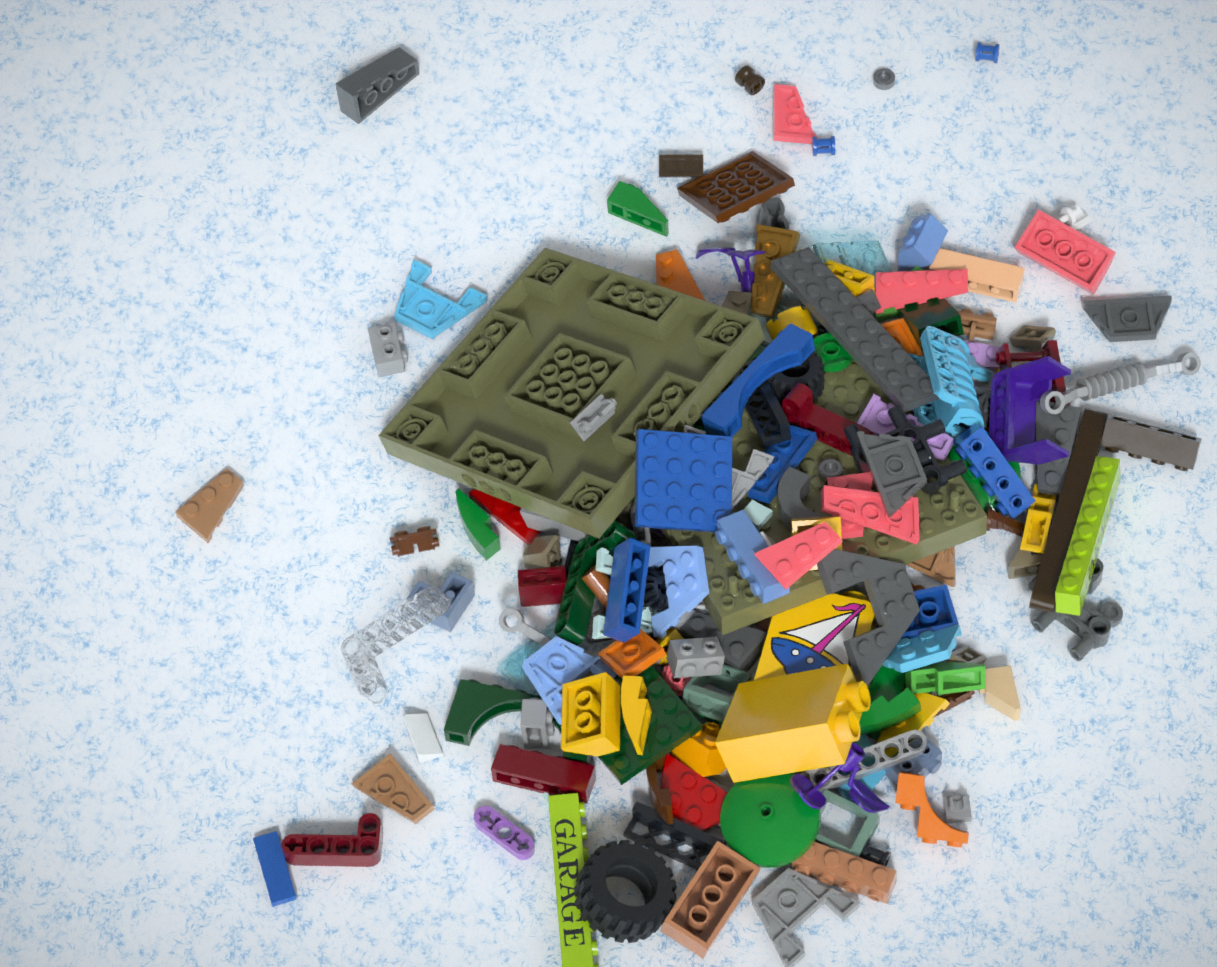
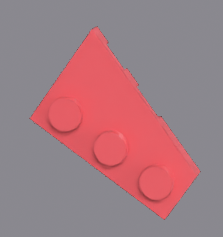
[773,84,818,144]
[827,472,874,539]
[754,521,843,590]

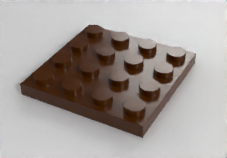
[677,151,795,223]

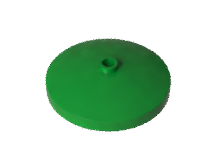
[720,772,821,868]

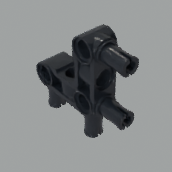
[844,405,967,495]

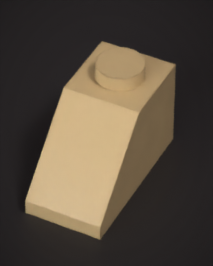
[978,665,1021,721]

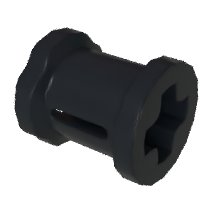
[859,841,891,867]

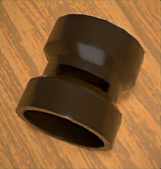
[735,65,765,96]

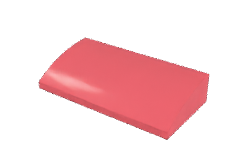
[1014,210,1116,295]

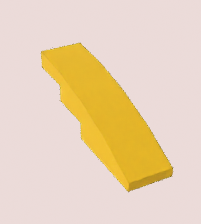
[1020,484,1057,554]

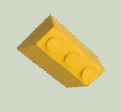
[561,672,621,756]

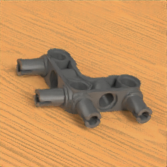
[1028,558,1111,661]

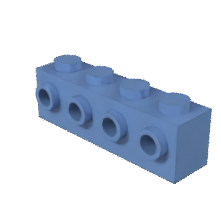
[715,510,790,604]

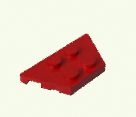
[469,489,542,545]
[660,754,728,832]

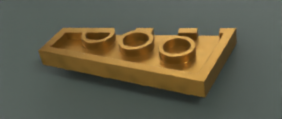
[751,224,800,319]

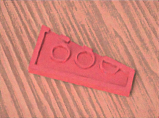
[876,269,968,314]
[821,485,920,545]

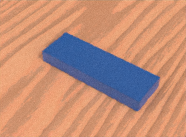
[253,831,297,907]

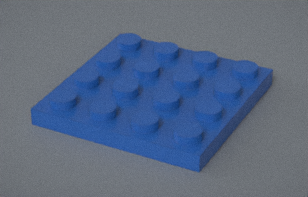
[635,429,732,533]

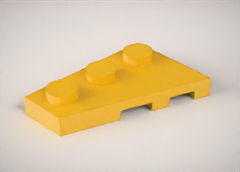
[876,688,950,758]

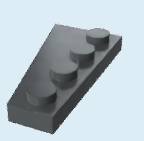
[1036,401,1081,497]

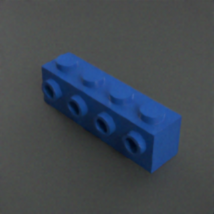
[953,423,1036,519]
[603,538,651,643]

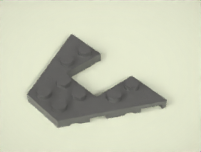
[817,549,920,686]

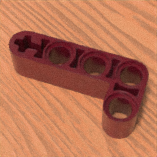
[782,383,874,456]
[281,813,383,867]

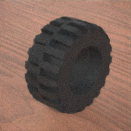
[574,840,677,943]

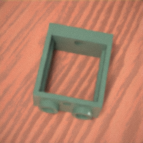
[682,664,752,722]
[814,789,880,857]

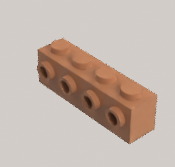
[792,842,897,904]

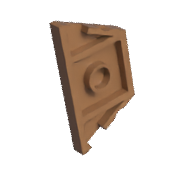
[907,546,956,587]

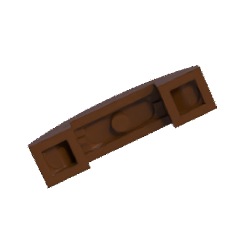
[646,756,673,824]

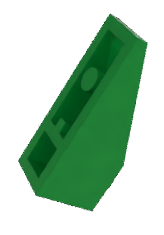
[607,181,669,237]

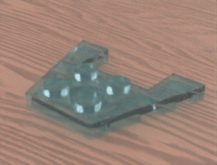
[812,240,892,295]

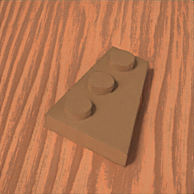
[175,468,244,543]

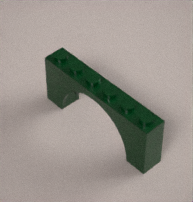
[444,679,593,764]

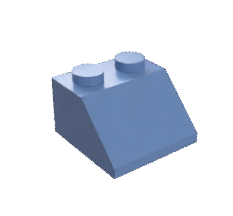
[898,213,948,272]

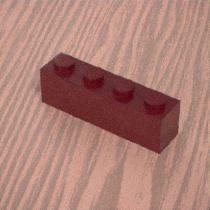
[491,744,596,804]

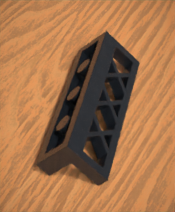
[744,380,791,447]
[623,801,727,870]

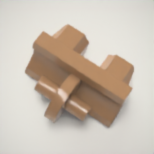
[958,309,997,341]

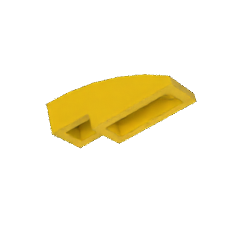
[621,675,652,755]

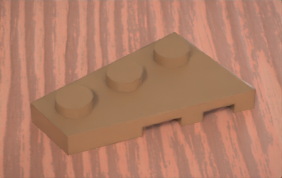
[351,753,435,824]

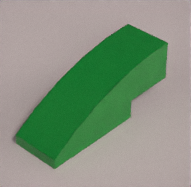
[455,489,501,561]
[859,688,921,735]

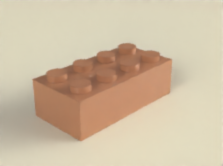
[660,841,761,959]

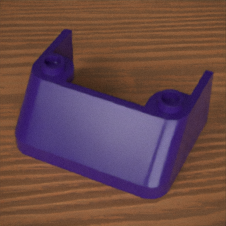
[989,356,1071,465]

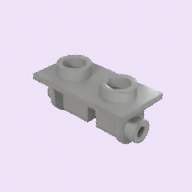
[569,394,617,442]

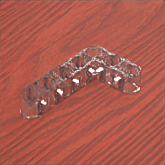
[341,586,451,704]

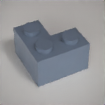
[407,572,475,632]

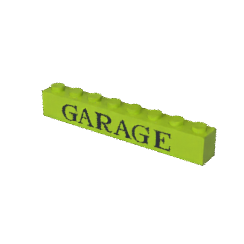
[1055,456,1121,616]
[548,793,599,967]

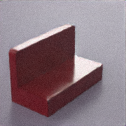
[517,566,566,607]

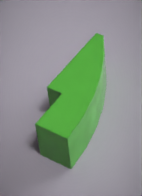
[905,662,986,695]

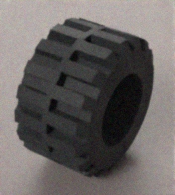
[767,351,824,406]

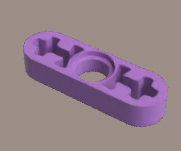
[474,806,535,860]

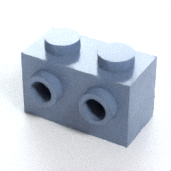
[885,738,942,786]

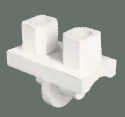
[1053,204,1091,232]

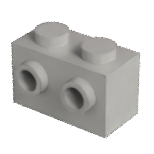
[368,323,408,378]
[666,637,725,678]
[520,697,555,749]

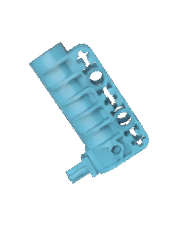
[909,326,993,447]

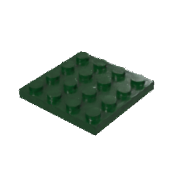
[598,665,703,785]

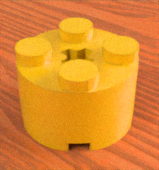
[766,306,819,341]

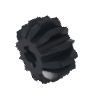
[643,570,669,612]

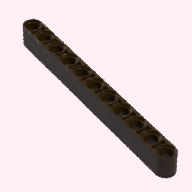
[1029,409,1108,614]

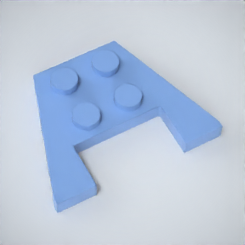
[648,546,709,638]
[522,636,620,725]

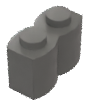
[758,198,789,230]

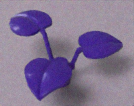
[696,247,765,293]
[790,742,890,813]

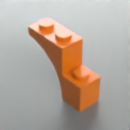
[895,772,969,847]

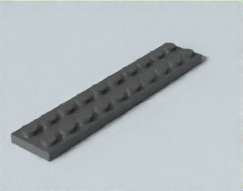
[770,247,940,413]

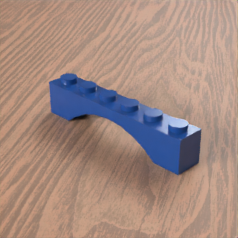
[701,323,815,437]

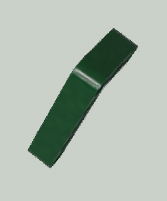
[554,520,635,646]

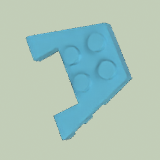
[394,259,488,339]

